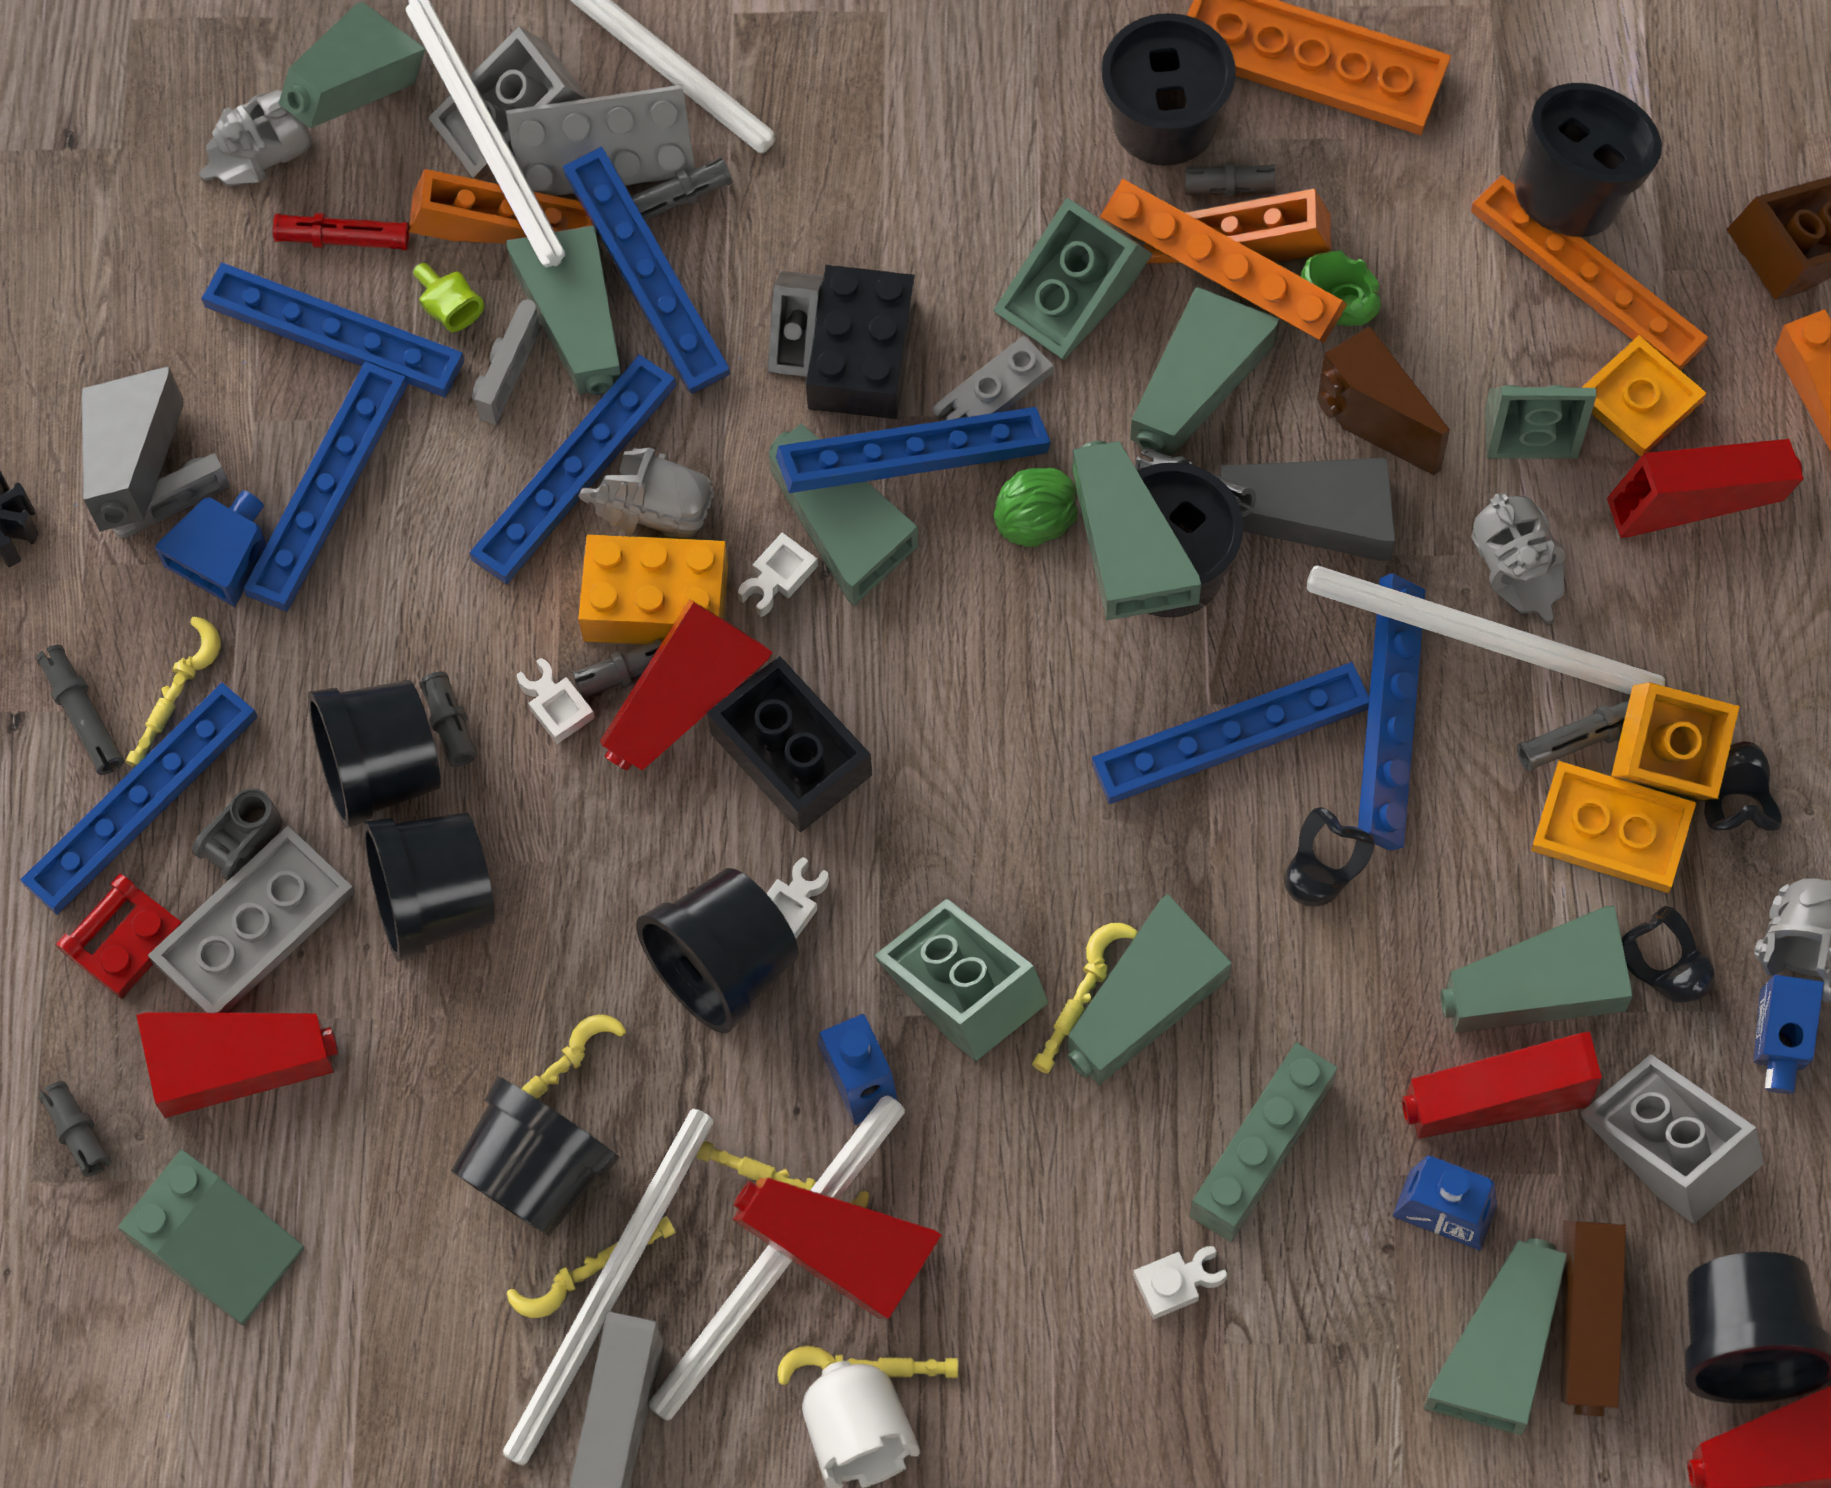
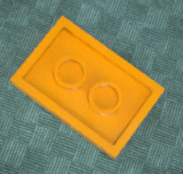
[1531,760,1696,894]

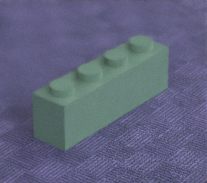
[1190,1042,1338,1243]

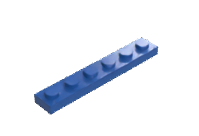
[563,147,730,395]
[201,262,465,398]
[469,354,676,585]
[243,361,408,612]
[776,407,1051,493]
[1358,573,1426,851]
[1091,662,1369,804]
[20,682,258,915]

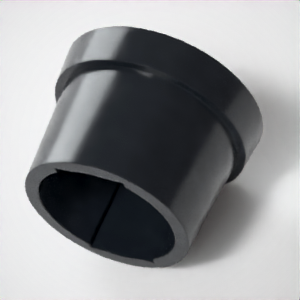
[1101,13,1236,166]
[1514,83,1662,237]
[1137,463,1243,618]
[308,680,441,829]
[363,812,495,962]
[636,868,799,1033]
[451,1076,620,1237]
[1685,1252,1831,1404]

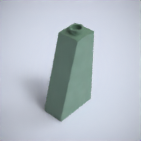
[279,1,426,128]
[506,225,621,395]
[1130,287,1280,456]
[768,423,919,606]
[1072,441,1201,621]
[1067,894,1232,1085]
[1440,905,1633,1033]
[1423,1239,1567,1435]

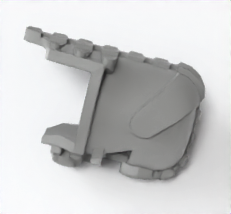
[199,90,312,187]
[579,447,714,539]
[1471,493,1566,625]
[1754,878,1831,1003]

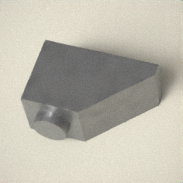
[767,271,824,376]

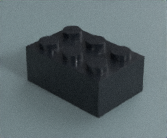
[806,265,916,419]
[707,655,872,833]

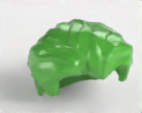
[1301,250,1381,326]
[994,468,1078,547]

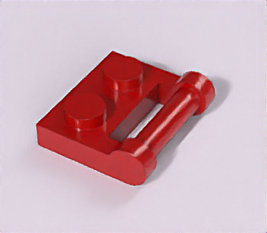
[55,873,182,1000]

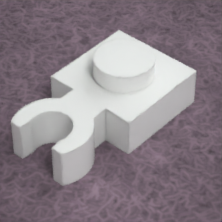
[738,532,818,617]
[517,658,595,744]
[767,857,829,939]
[1133,1246,1227,1320]

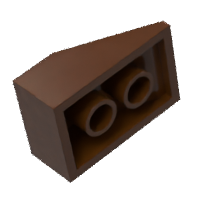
[1726,176,1831,300]
[1317,326,1450,475]

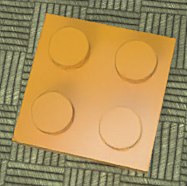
[1581,335,1706,457]

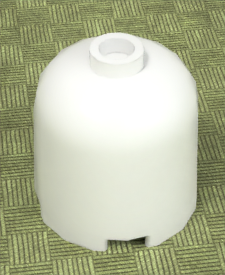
[802,1361,920,1488]

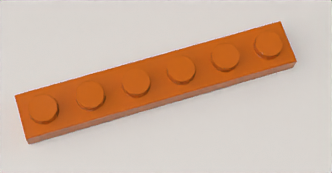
[1471,175,1708,370]
[1100,178,1347,343]

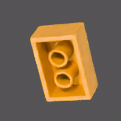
[578,535,729,645]

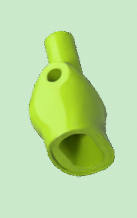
[413,263,484,333]

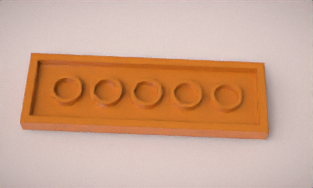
[1187,0,1451,136]

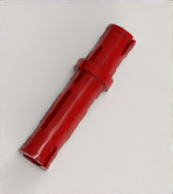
[273,212,410,251]

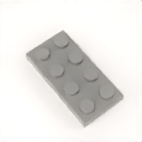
[506,85,695,196]
[148,826,355,1013]

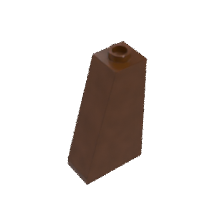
[1561,1220,1626,1416]

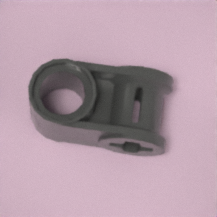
[192,788,281,881]

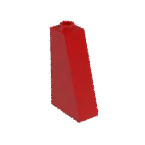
[1607,439,1804,538]
[600,599,773,771]
[136,1012,339,1118]
[1401,1031,1602,1139]
[732,1177,942,1319]
[1687,1386,1831,1488]

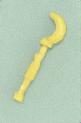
[125,616,221,768]
[1032,923,1138,1074]
[521,1015,626,1099]
[696,1140,869,1208]
[507,1216,675,1318]
[777,1346,958,1385]

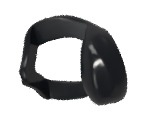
[1704,741,1782,831]
[1284,807,1375,907]
[1621,906,1715,1003]

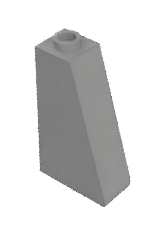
[570,1311,664,1488]

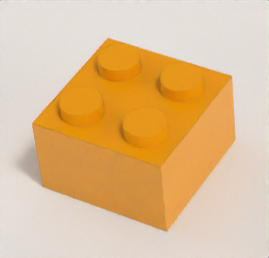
[1611,682,1740,800]

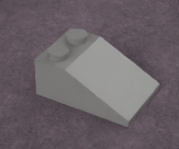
[428,26,588,180]
[1581,1054,1764,1224]

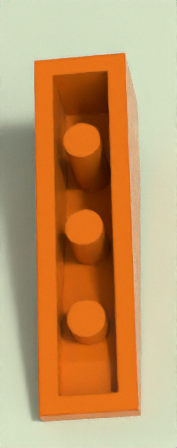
[409,169,593,244]
[1144,189,1332,263]
[1774,309,1831,451]

